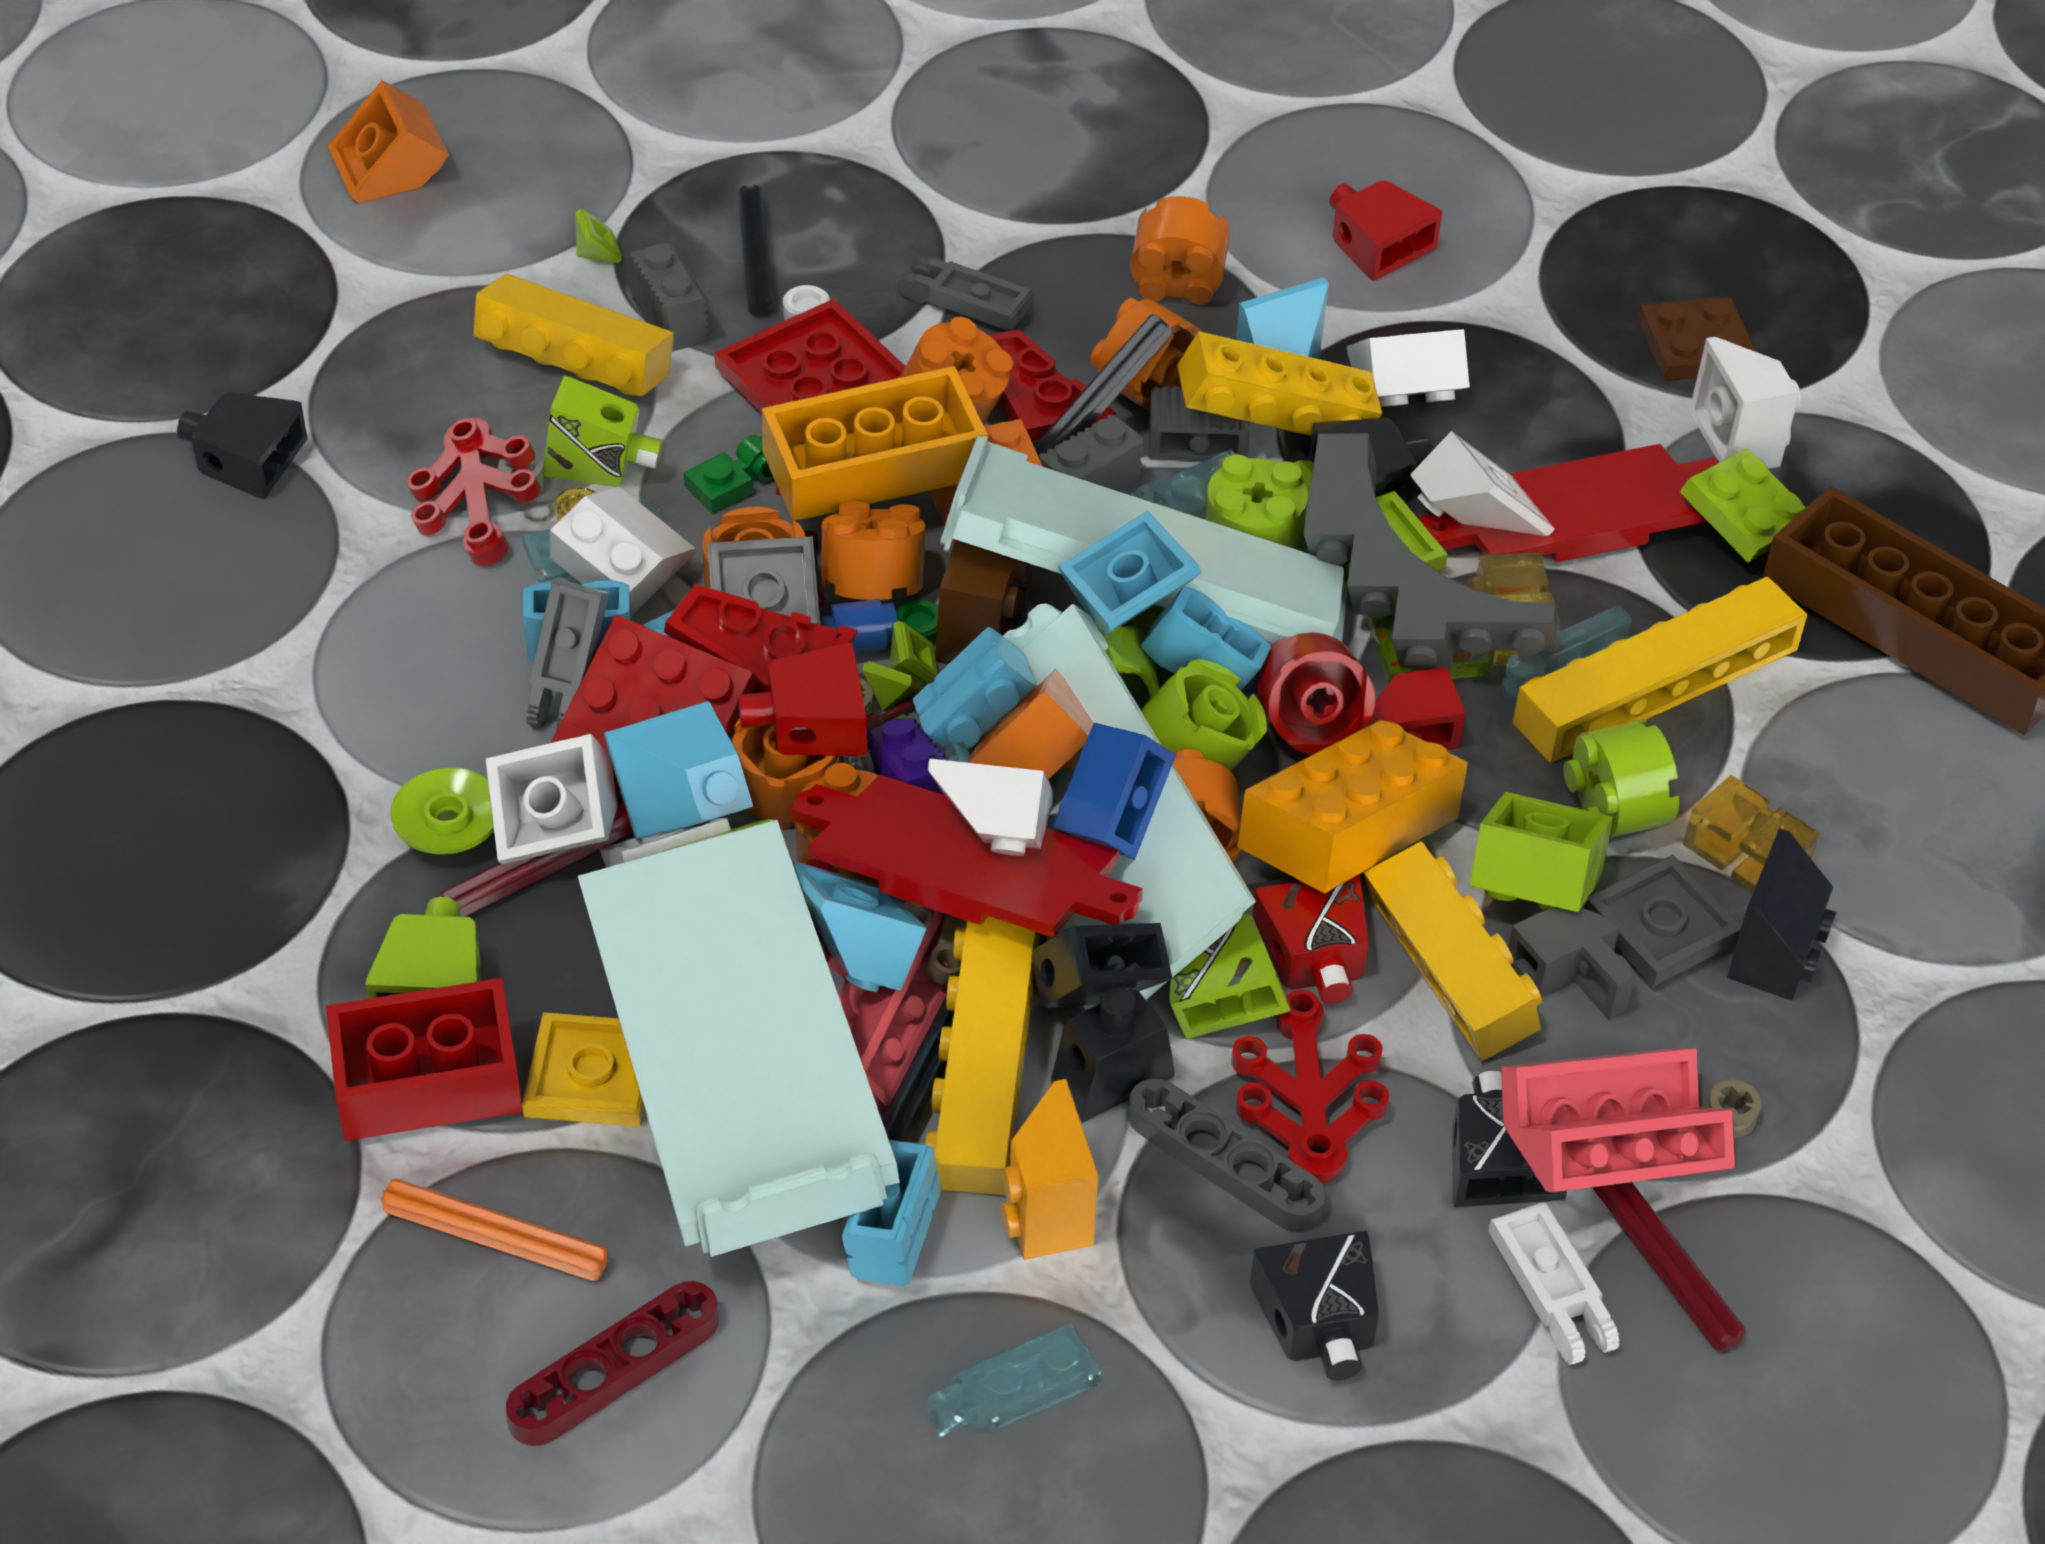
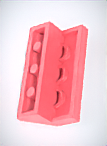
[823,881,951,1113]
[1501,1047,1735,1192]

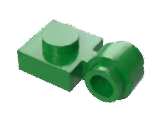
[683,435,774,514]

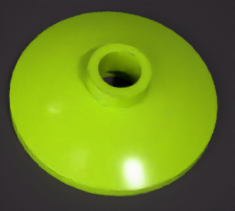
[391,768,494,854]

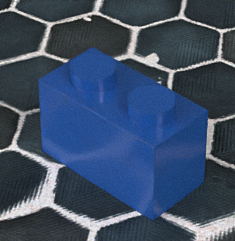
[1053,722,1176,859]

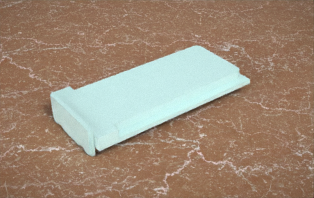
[940,435,1348,643]
[942,604,1256,1010]
[578,820,900,1257]

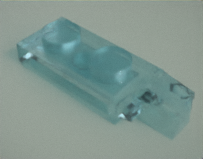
[927,1323,1101,1437]

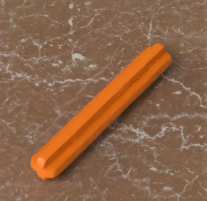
[381,1179,609,1281]

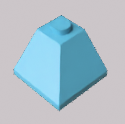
[1236,277,1329,359]
[603,701,753,838]
[791,860,927,991]

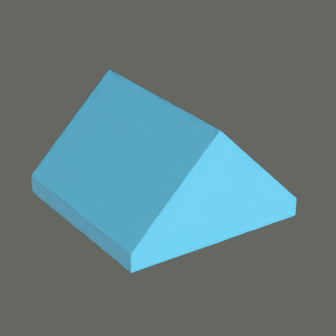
[1058,510,1202,637]

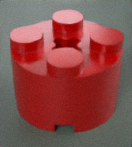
[1256,632,1375,754]

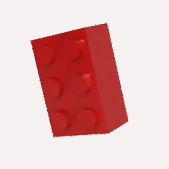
[325,978,523,1141]

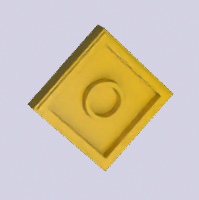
[522,1012,644,1127]

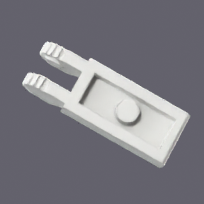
[1488,1202,1620,1365]

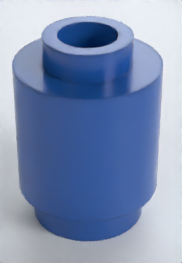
[820,599,897,654]

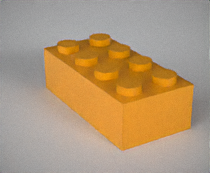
[762,366,988,522]
[1237,720,1468,893]

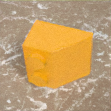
[1000,1079,1099,1260]

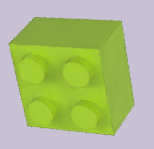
[1469,792,1613,913]

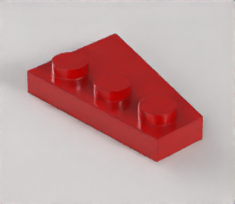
[989,330,1116,443]
[664,584,858,692]

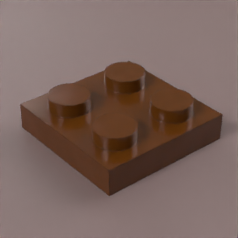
[1637,297,1756,381]

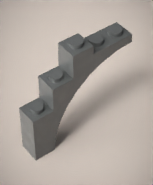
[1304,433,1561,670]

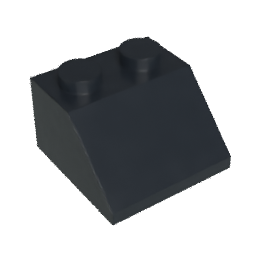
[1727,828,1837,1001]

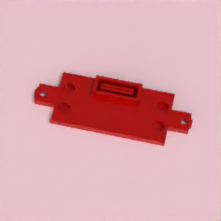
[1419,444,1720,566]
[790,775,1143,938]

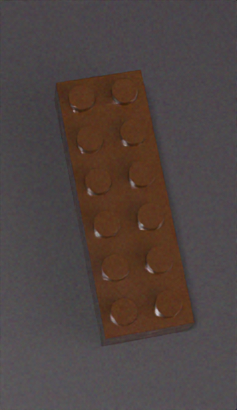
[1763,486,2045,735]

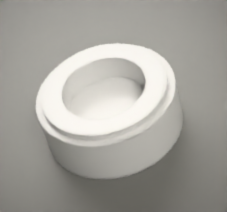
[783,285,830,320]

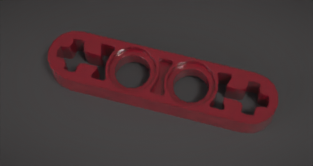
[506,1281,719,1446]

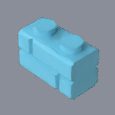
[912,627,1038,758]
[842,1140,942,1286]

